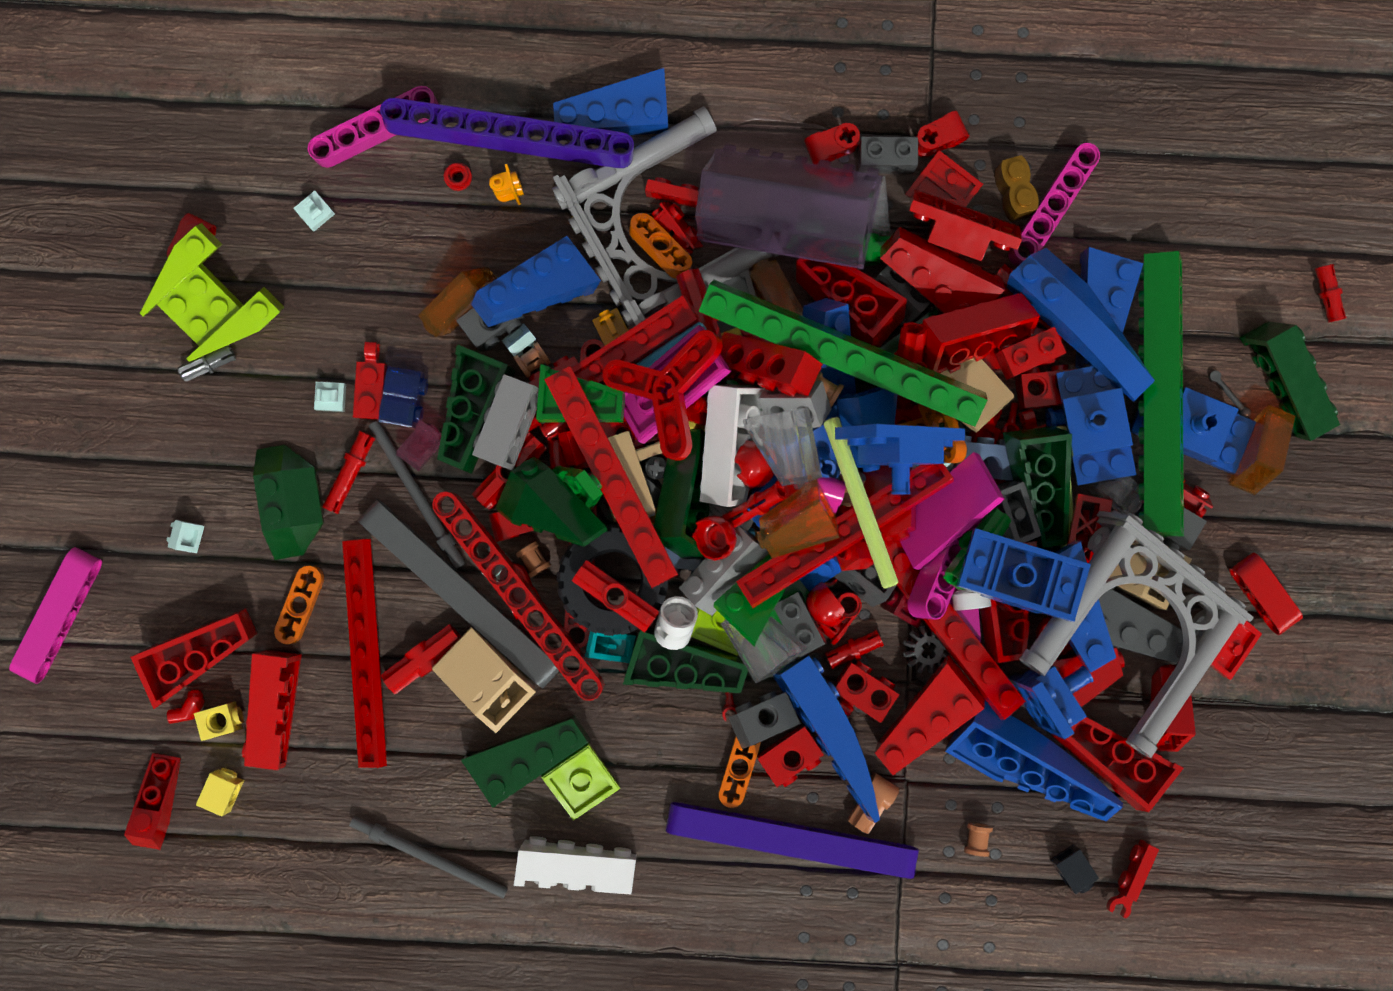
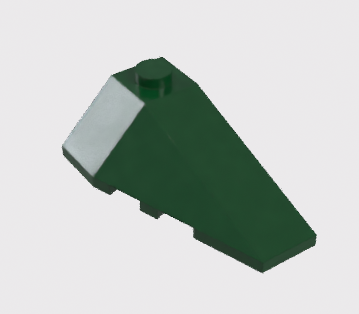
[496,456,607,547]

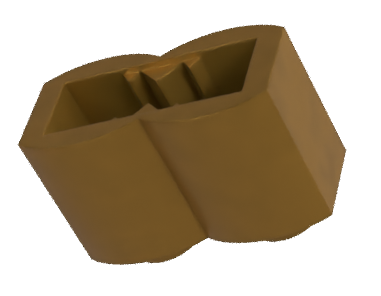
[995,155,1039,222]

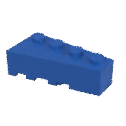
[553,68,668,140]
[1075,247,1143,369]

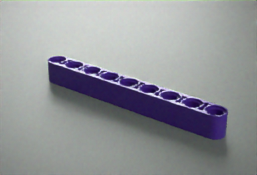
[380,98,634,168]
[665,802,919,879]

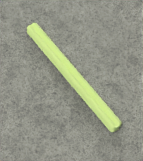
[824,417,898,588]

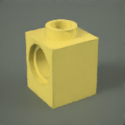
[194,701,244,741]
[196,768,244,816]

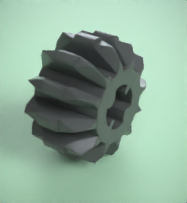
[902,626,951,674]

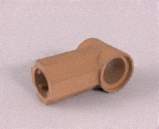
[847,773,900,834]

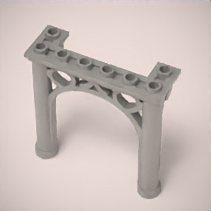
[552,106,785,330]
[1019,510,1254,758]

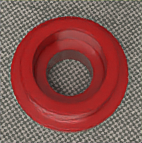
[444,162,472,191]

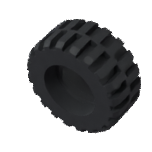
[557,524,668,636]

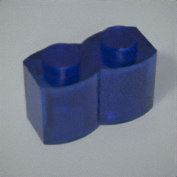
[378,366,428,429]

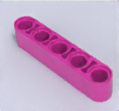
[308,86,438,168]
[1008,143,1100,266]
[908,518,983,620]
[9,547,102,684]

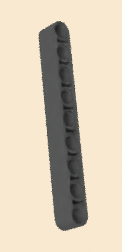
[358,499,559,689]

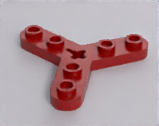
[602,330,723,461]

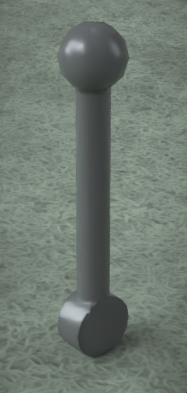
[1208,371,1252,418]

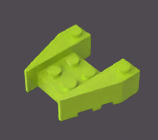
[140,223,284,362]

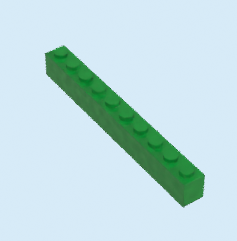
[1139,251,1184,537]
[699,279,988,427]

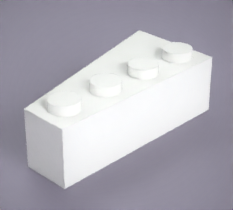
[700,385,765,507]
[514,836,637,894]

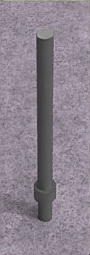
[369,421,466,569]
[349,816,508,899]

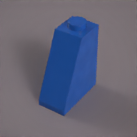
[837,387,898,472]

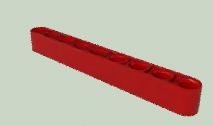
[432,492,604,701]

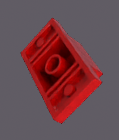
[909,188,1022,261]

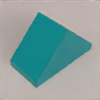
[585,631,636,663]

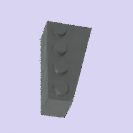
[1099,589,1183,665]

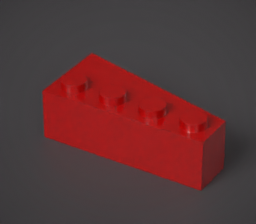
[922,293,1040,374]
[130,608,257,709]
[242,650,302,770]
[1051,717,1184,812]

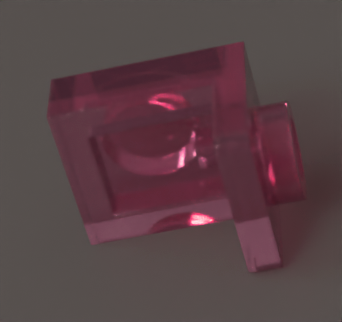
[396,420,441,471]

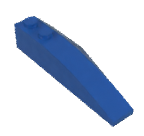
[1006,248,1155,402]
[771,656,880,823]
[945,701,1123,821]

